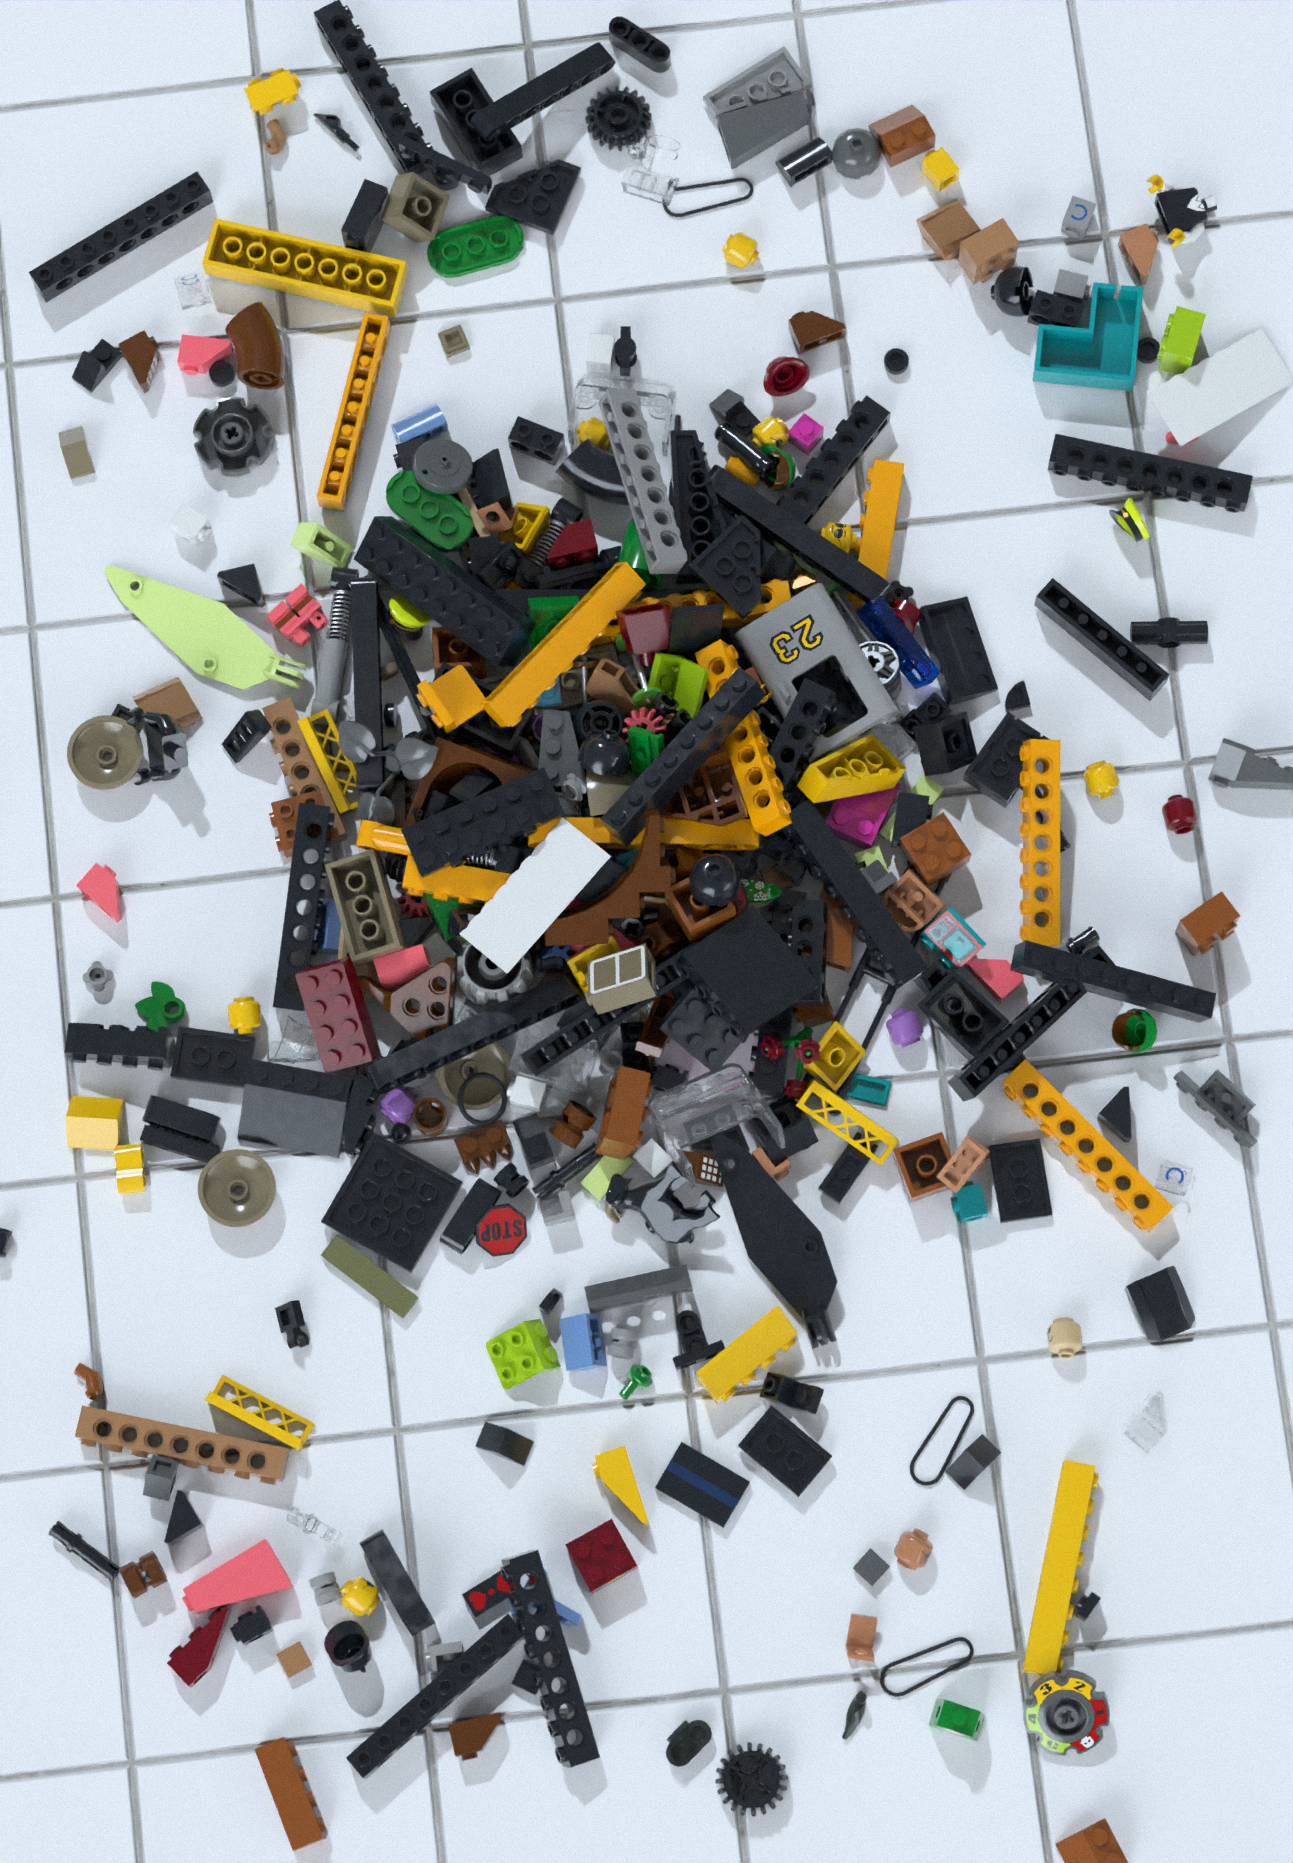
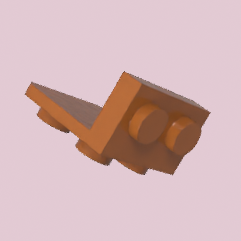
[269,791,332,858]

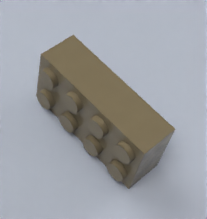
[325,849,407,967]

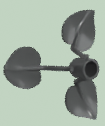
[339,720,439,827]

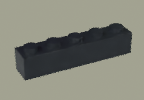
[140,1124,223,1163]

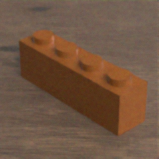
[254,1737,327,1851]

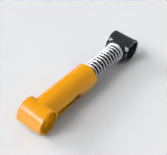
[504,497,584,589]
[356,820,523,874]

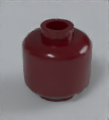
[1162,794,1198,834]

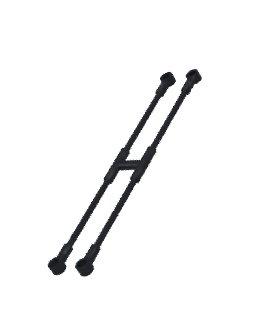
[797,861,953,1116]

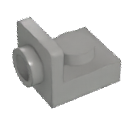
[425,1641,464,1674]

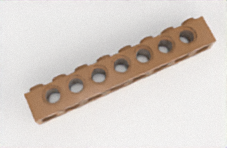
[75,1405,290,1485]

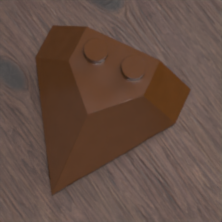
[659,741,747,827]

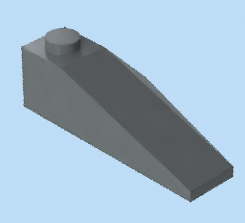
[1208,738,1293,790]

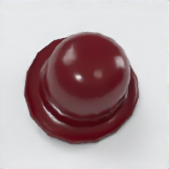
[763,356,810,397]

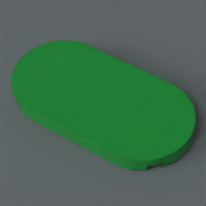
[427,215,524,278]
[386,470,474,551]

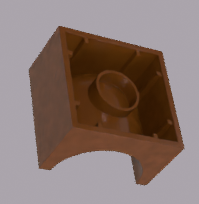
[403,735,536,870]

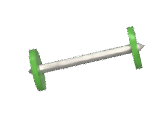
[826,582,887,643]
[615,634,662,709]

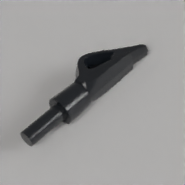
[313,113,360,151]

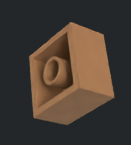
[958,218,1019,285]

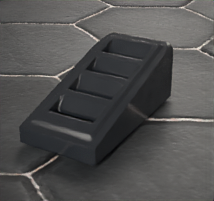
[222,709,272,763]

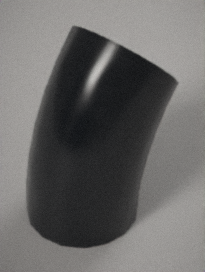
[556,439,629,505]

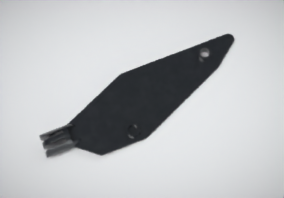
[709,1130,838,1349]

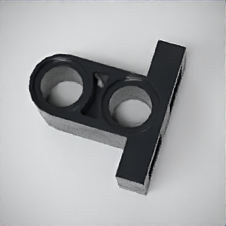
[672,1310,725,1371]

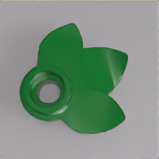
[135,981,186,1032]

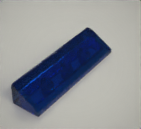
[855,595,940,689]

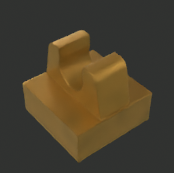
[790,568,817,597]

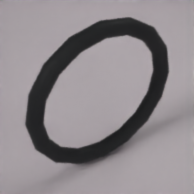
[457,1072,507,1126]

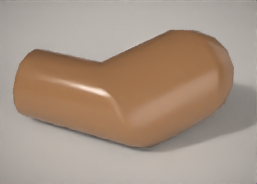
[265,119,287,155]

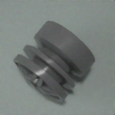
[847,641,902,707]

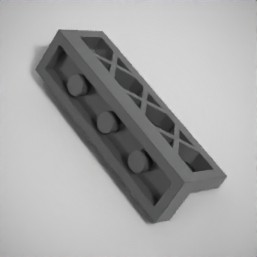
[584,1264,692,1313]

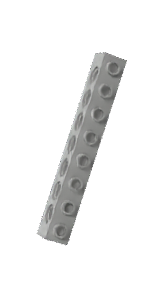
[598,388,687,574]

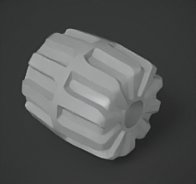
[457,940,534,1009]

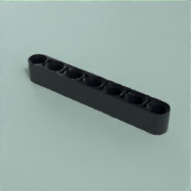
[470,42,616,141]

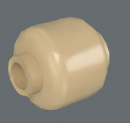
[1047,1317,1083,1358]

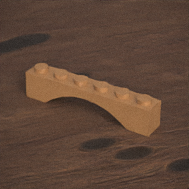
[584,657,680,740]

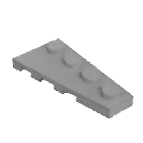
[703,46,811,119]

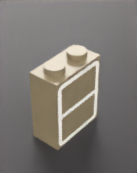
[585,943,656,1014]

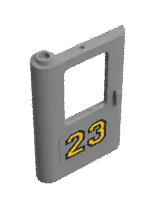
[735,583,899,764]

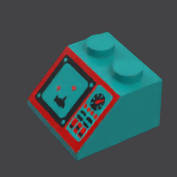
[918,907,987,970]

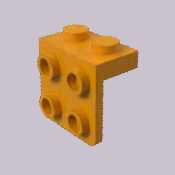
[416,665,486,734]

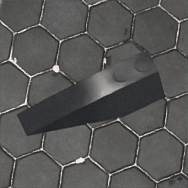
[670,430,726,584]

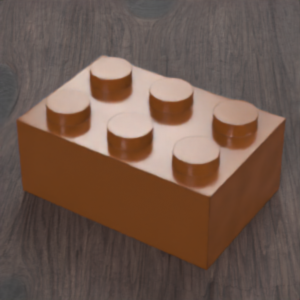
[595,1066,653,1160]

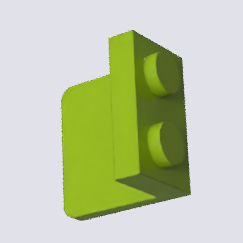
[648,653,709,718]
[486,1319,561,1389]

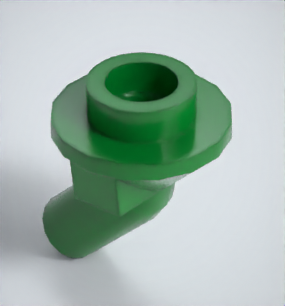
[619,1364,652,1400]

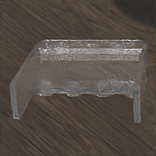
[648,1063,786,1188]

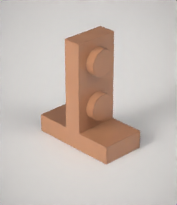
[936,1135,990,1193]

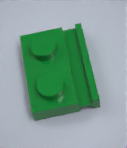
[627,726,665,776]

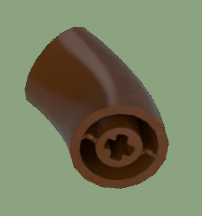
[225,302,285,390]

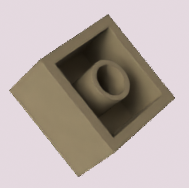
[380,172,450,243]

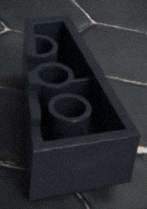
[64,1022,174,1071]

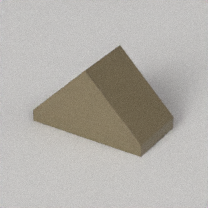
[58,426,95,479]

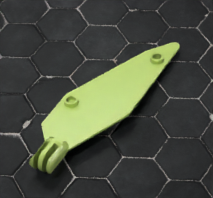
[105,566,307,690]

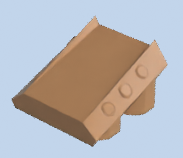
[916,199,981,260]
[132,677,202,728]

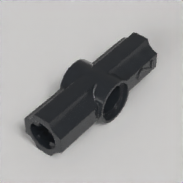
[1130,617,1208,648]

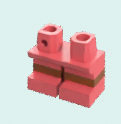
[266,584,329,647]

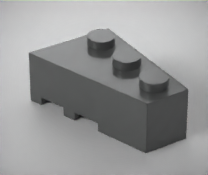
[538,710,588,796]

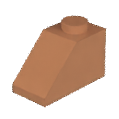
[1118,223,1159,286]

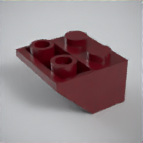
[547,519,599,571]

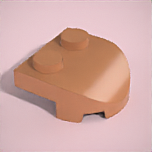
[883,869,947,932]

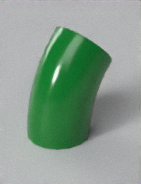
[618,518,664,589]

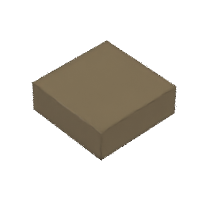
[438,324,470,358]

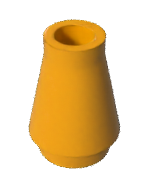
[724,456,760,487]

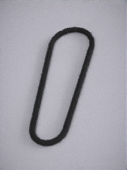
[663,178,753,217]
[909,1396,974,1486]
[880,1637,974,1697]

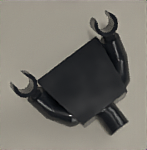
[126,707,188,785]

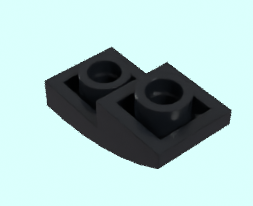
[896,692,953,744]
[620,1022,651,1073]

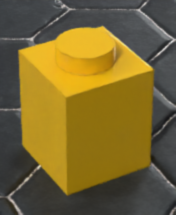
[921,147,960,192]

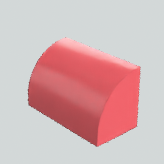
[373,944,432,990]

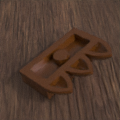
[454,1119,513,1175]

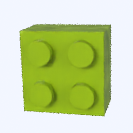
[1156,306,1206,374]

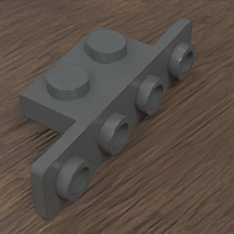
[1173,1070,1258,1149]

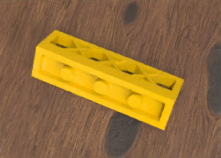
[297,709,358,814]
[796,1078,899,1165]
[205,1375,315,1452]

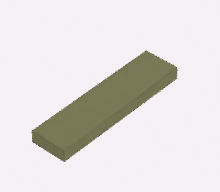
[321,1235,419,1319]

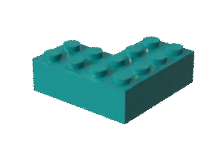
[1032,282,1143,391]

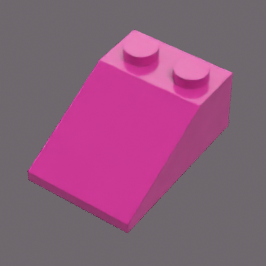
[826,782,902,850]

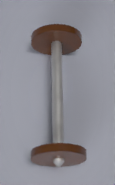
[573,655,600,733]

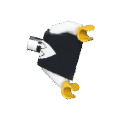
[1146,174,1217,248]

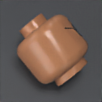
[894,1528,933,1570]

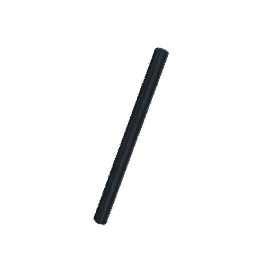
[364,575,446,743]

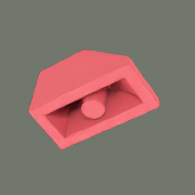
[177,334,234,375]
[76,863,121,923]
[965,958,1025,1004]

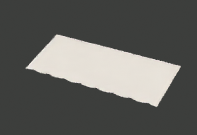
[1146,328,1293,447]
[459,817,611,974]

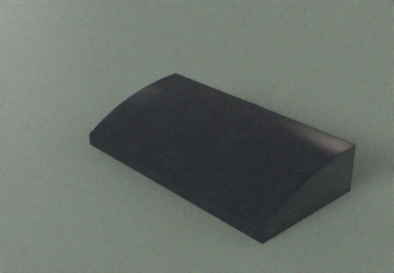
[918,596,998,706]

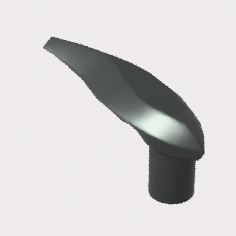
[842,1690,867,1740]

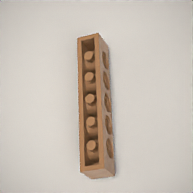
[262,697,348,846]

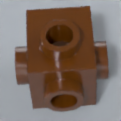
[637,919,684,960]

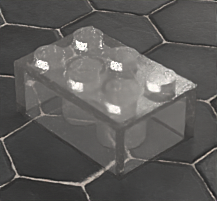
[508,1024,600,1097]

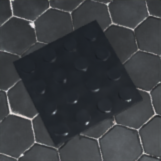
[321,1132,463,1273]

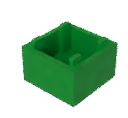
[527,596,579,652]

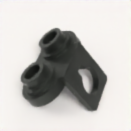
[666,1720,712,1767]

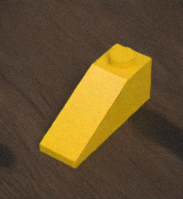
[592,1446,649,1526]

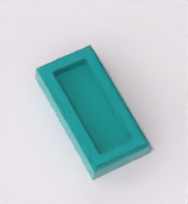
[836,1073,892,1107]

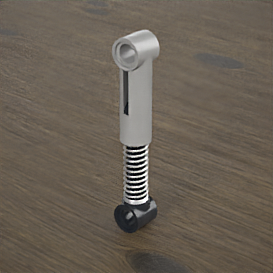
[311,567,359,726]

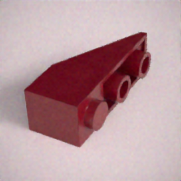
[167,1607,231,1688]

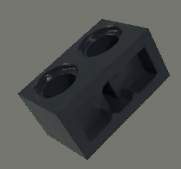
[1027,289,1084,328]
[508,416,565,466]

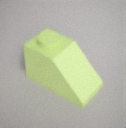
[290,522,353,568]

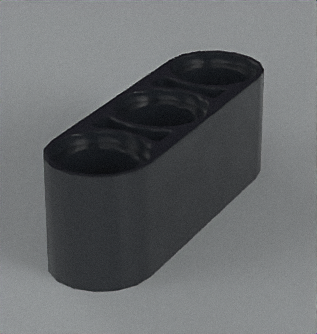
[609,16,671,73]
[142,1095,221,1143]
[439,1178,502,1255]

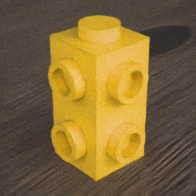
[244,68,302,115]

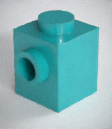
[950,1181,988,1224]

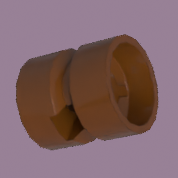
[413,1098,449,1137]
[549,1100,597,1149]
[119,1550,168,1599]

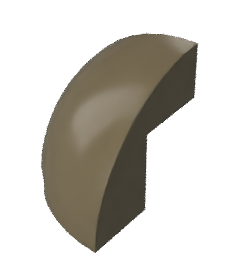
[586,770,637,816]

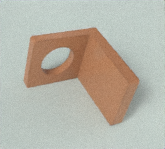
[476,502,519,536]
[845,1613,878,1662]

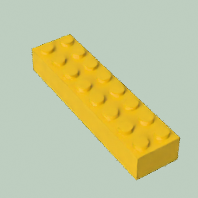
[202,218,409,317]

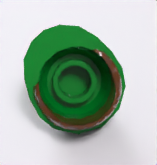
[759,445,796,491]
[1111,1008,1158,1053]

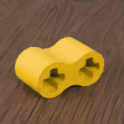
[115,1143,146,1194]

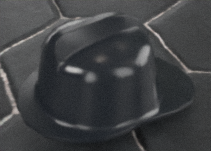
[324,1620,372,1673]

